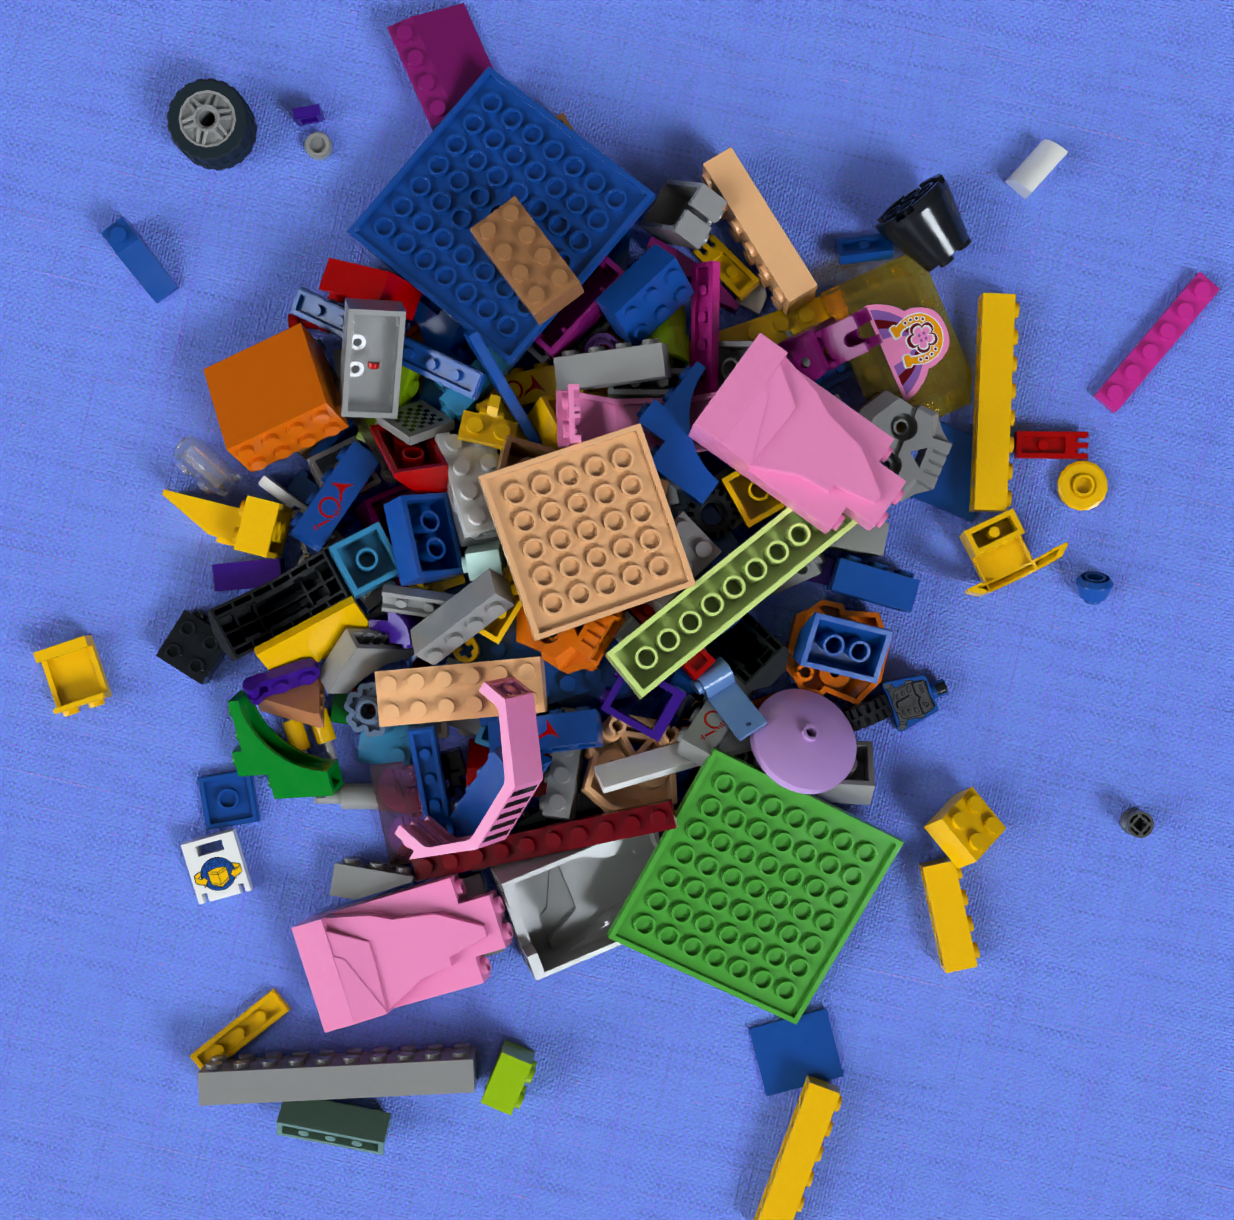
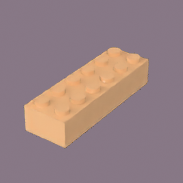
[701,147,818,316]
[375,656,549,727]

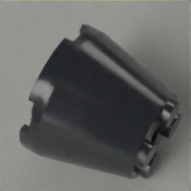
[875,174,972,272]

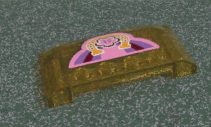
[819,254,972,432]

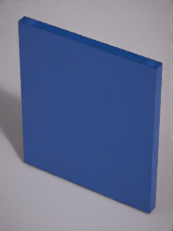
[910,422,977,522]
[749,1008,844,1096]

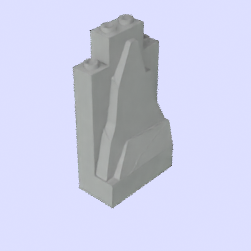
[490,831,663,981]

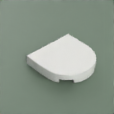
[259,475,309,513]

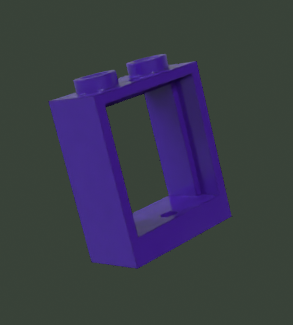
[599,670,686,742]

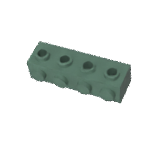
[277,1099,391,1155]

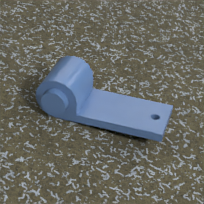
[690,656,767,741]

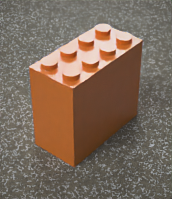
[203,323,349,473]

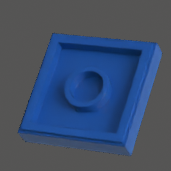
[197,770,261,830]

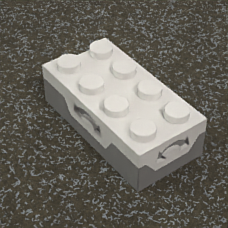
[435,432,499,547]

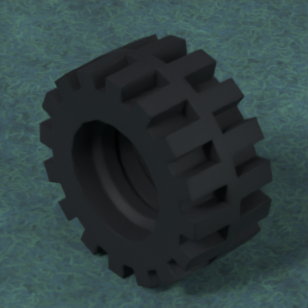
[842,693,893,731]

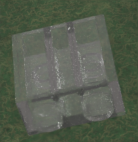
[173,436,243,496]

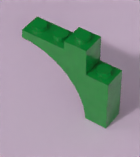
[228,690,344,799]

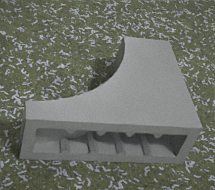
[319,628,414,694]

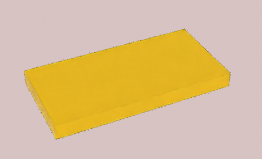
[254,596,369,670]

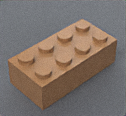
[470,196,584,326]

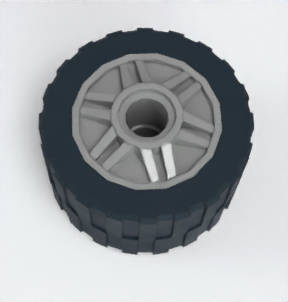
[167,78,257,171]

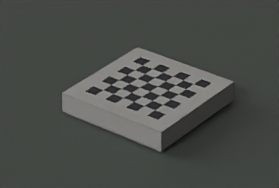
[377,400,455,446]

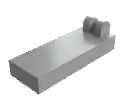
[381,581,456,617]

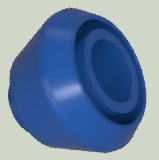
[1076,571,1114,605]

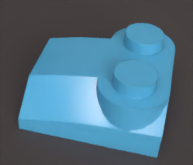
[357,724,418,771]

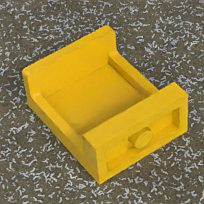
[33,635,112,717]

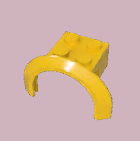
[959,508,1068,597]

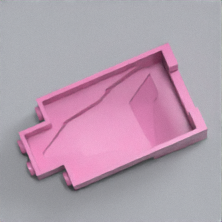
[688,333,907,534]
[291,873,513,1033]

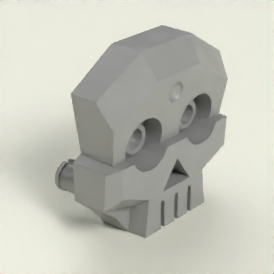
[855,390,952,502]

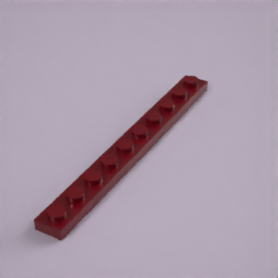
[410,799,678,881]

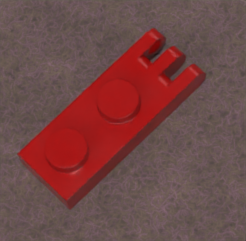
[1014,431,1089,460]

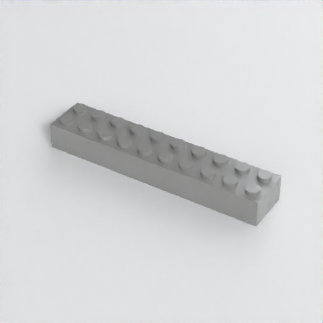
[198,1043,478,1106]

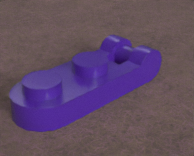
[242,659,320,705]

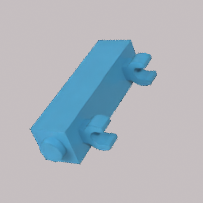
[434,348,527,423]

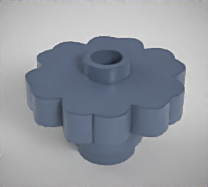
[344,681,393,737]

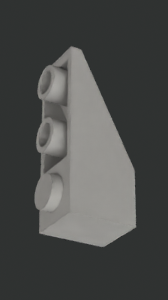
[330,857,417,900]

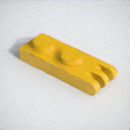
[692,234,761,301]

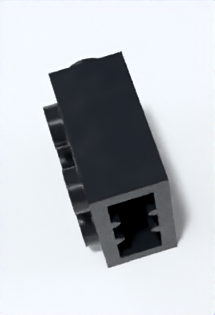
[156,608,226,685]

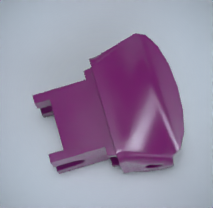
[777,307,883,381]

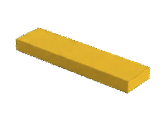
[190,988,291,1070]

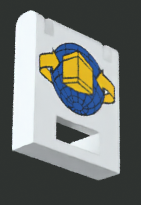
[181,828,253,904]

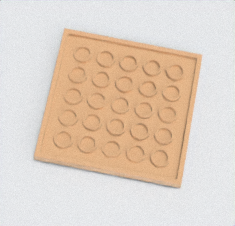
[478,423,696,641]

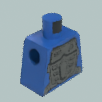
[879,674,948,732]

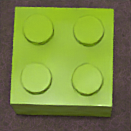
[481,1039,537,1115]

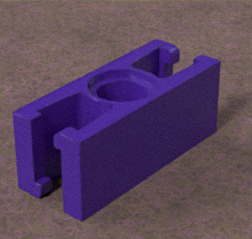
[212,558,286,592]

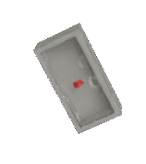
[338,298,406,419]

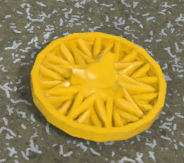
[1057,461,1108,511]

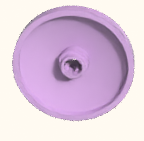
[749,689,857,794]

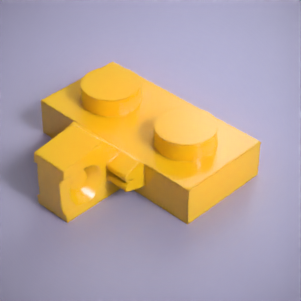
[457,394,518,449]

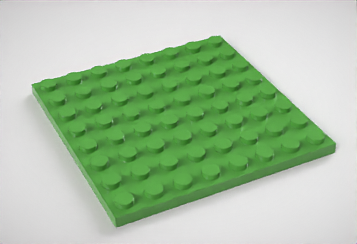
[607,747,904,1025]

